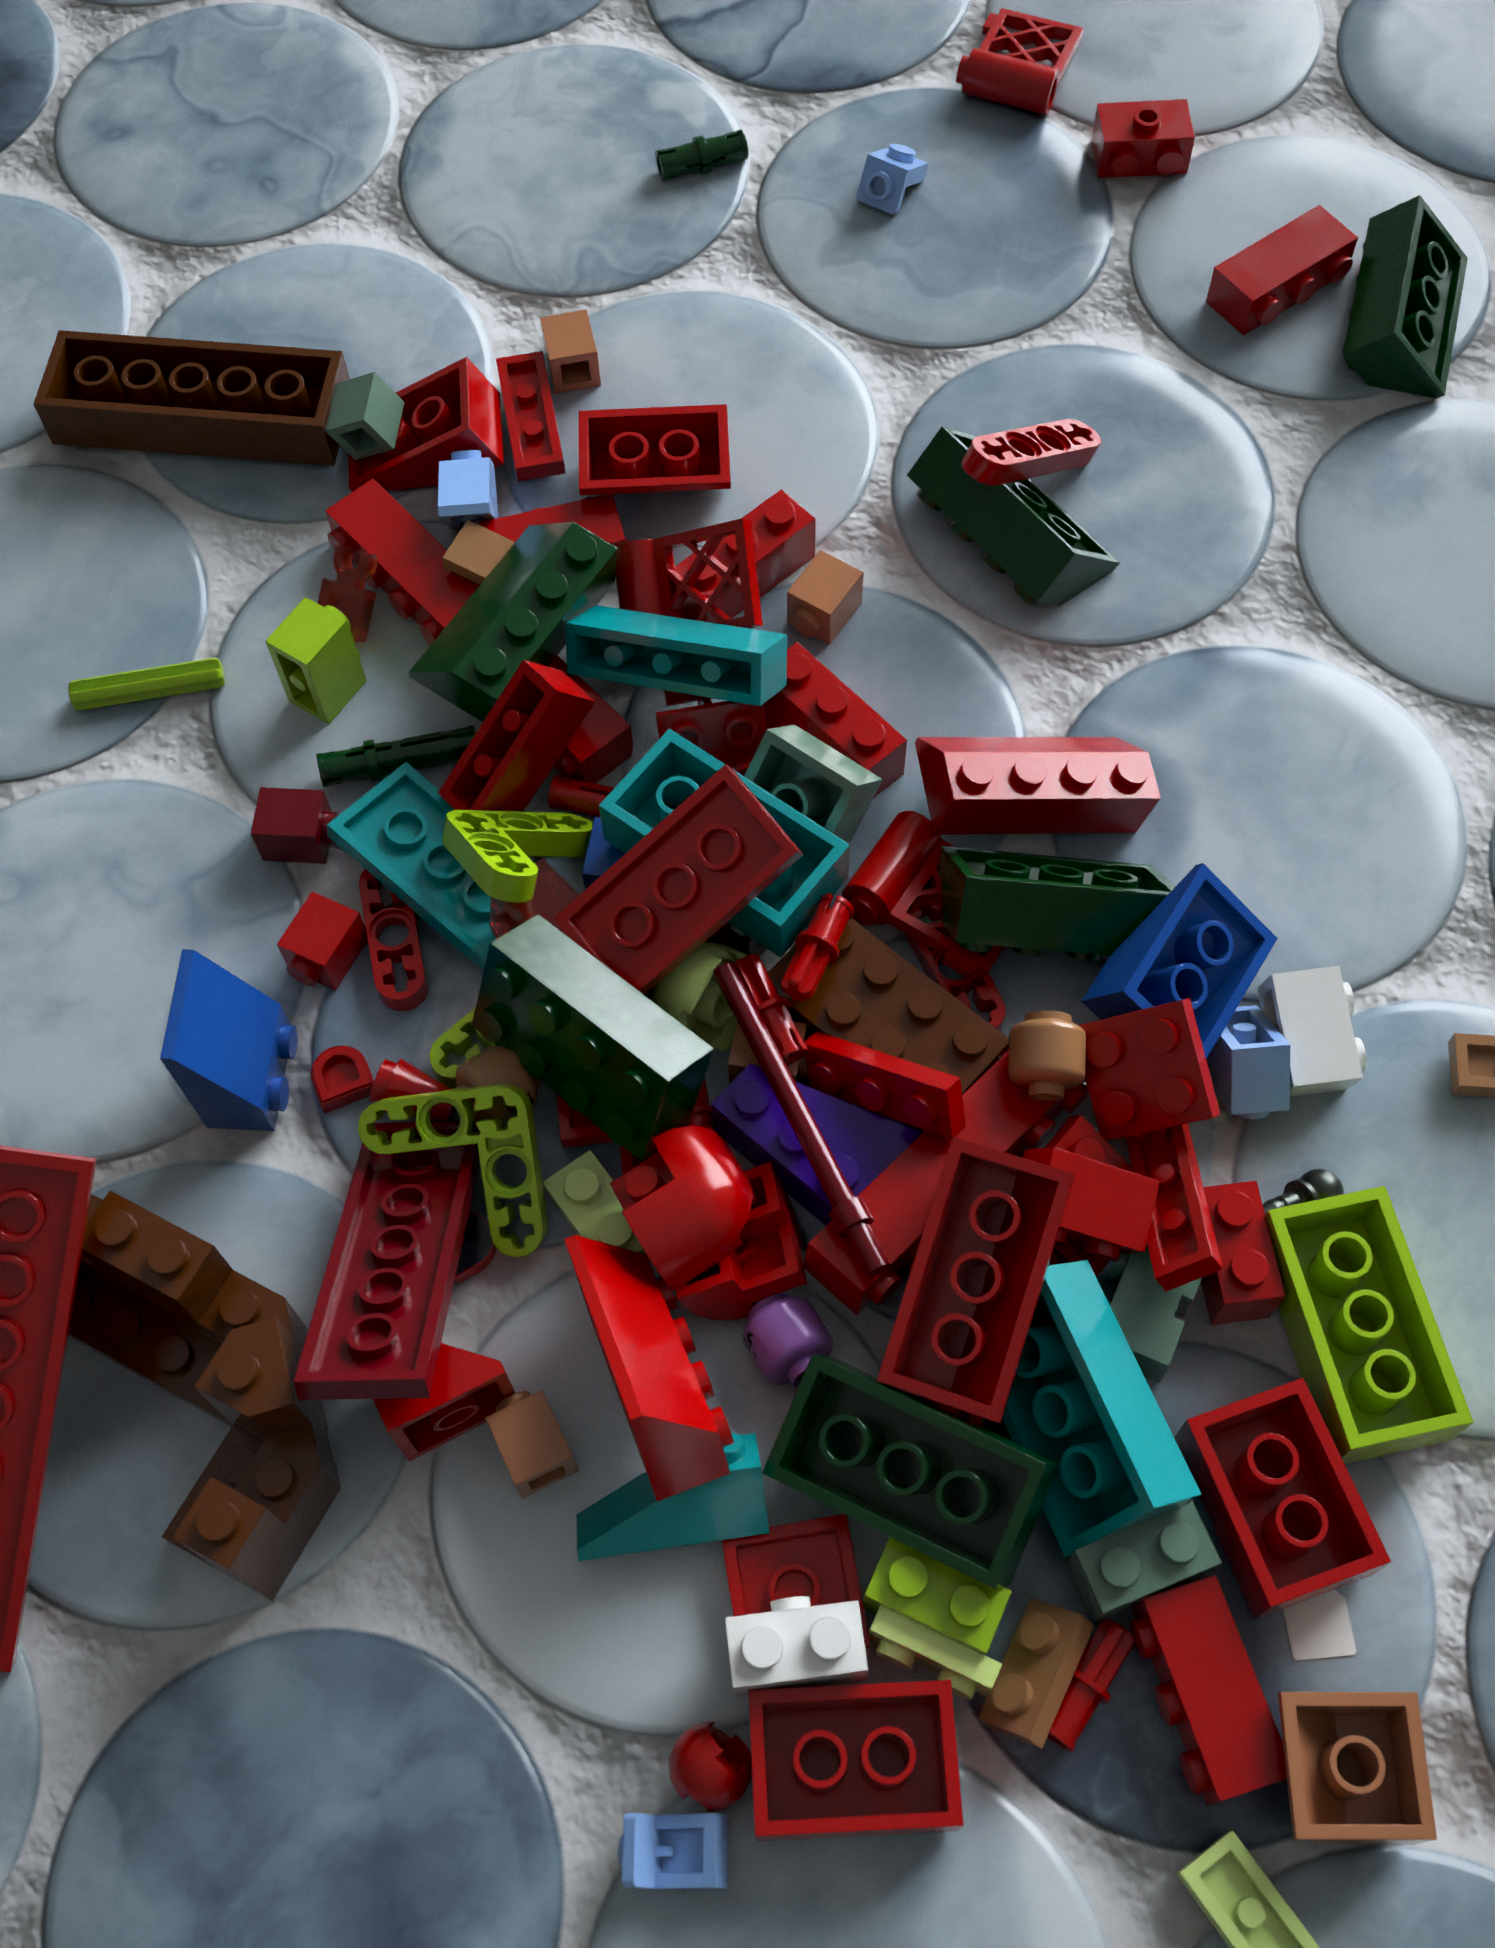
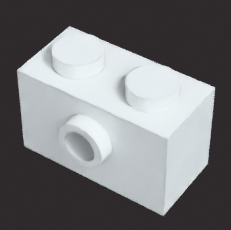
[1257,966,1366,1097]
[725,1596,868,1697]

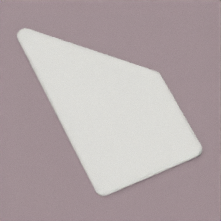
[1283,1590,1357,1661]

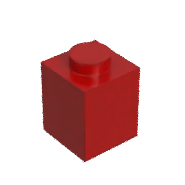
[277,891,368,991]

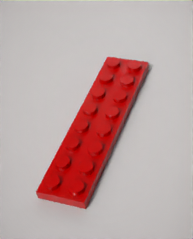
[0,1145,97,1672]

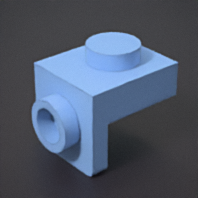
[856,144,929,214]
[618,1813,728,1890]

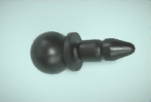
[1263,1169,1344,1215]

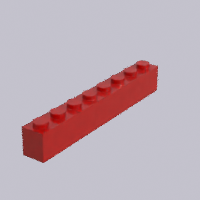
[325,478,634,783]

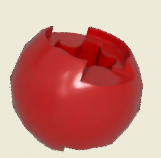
[668,1721,752,1812]

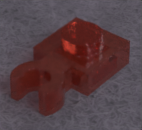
[317,545,378,642]

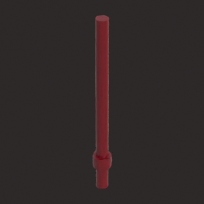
[713,962,890,1277]

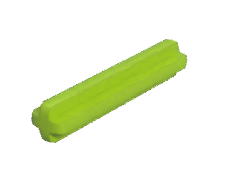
[68,658,225,711]

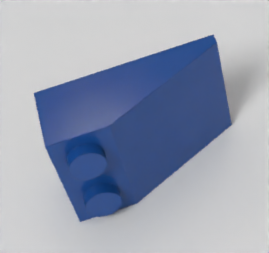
[1081,863,1278,1059]
[160,949,298,1131]

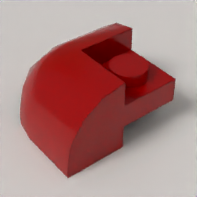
[609,1125,757,1291]
[676,1162,807,1320]

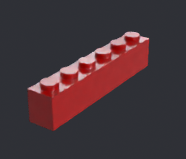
[803,1050,1089,1316]

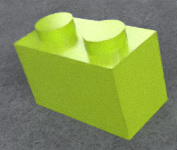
[265,597,367,724]
[863,1537,1012,1656]

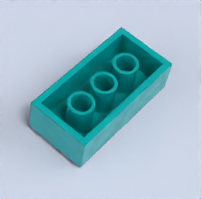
[599,728,850,958]
[1002,1260,1202,1558]

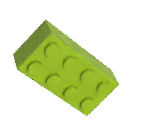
[1265,1186,1474,1464]

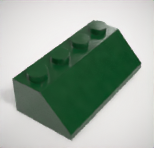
[1342,195,1468,399]
[907,426,1119,606]
[409,522,618,722]
[940,846,1176,961]

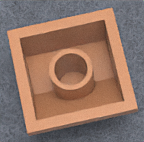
[1278,1692,1437,1845]

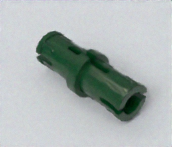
[655,129,749,181]

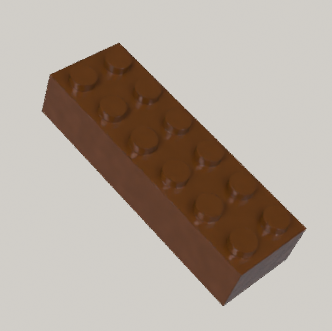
[33,330,350,466]

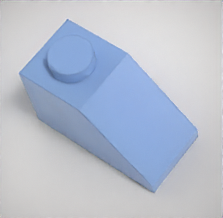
[438,450,499,528]
[1208,1005,1290,1119]

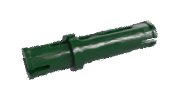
[316,725,475,787]

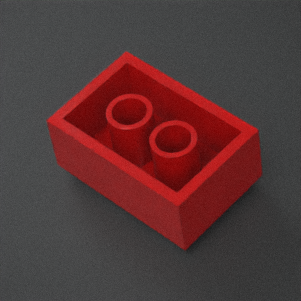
[1174,1378,1391,1620]
[748,1680,964,1842]

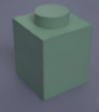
[325,372,405,460]

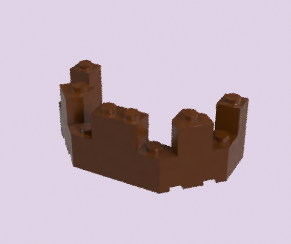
[68,1190,341,1601]

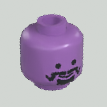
[743,1293,833,1388]

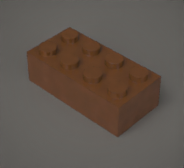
[768,906,1009,1133]

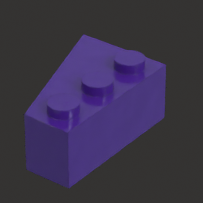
[710,1064,922,1226]

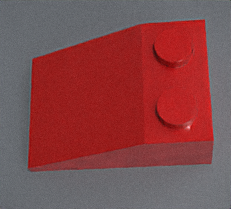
[348,356,504,492]

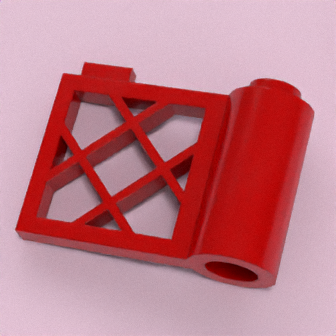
[956,8,1084,115]
[613,518,763,629]
[842,811,1005,980]

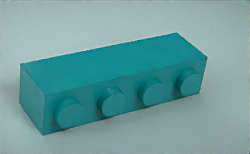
[565,605,787,706]

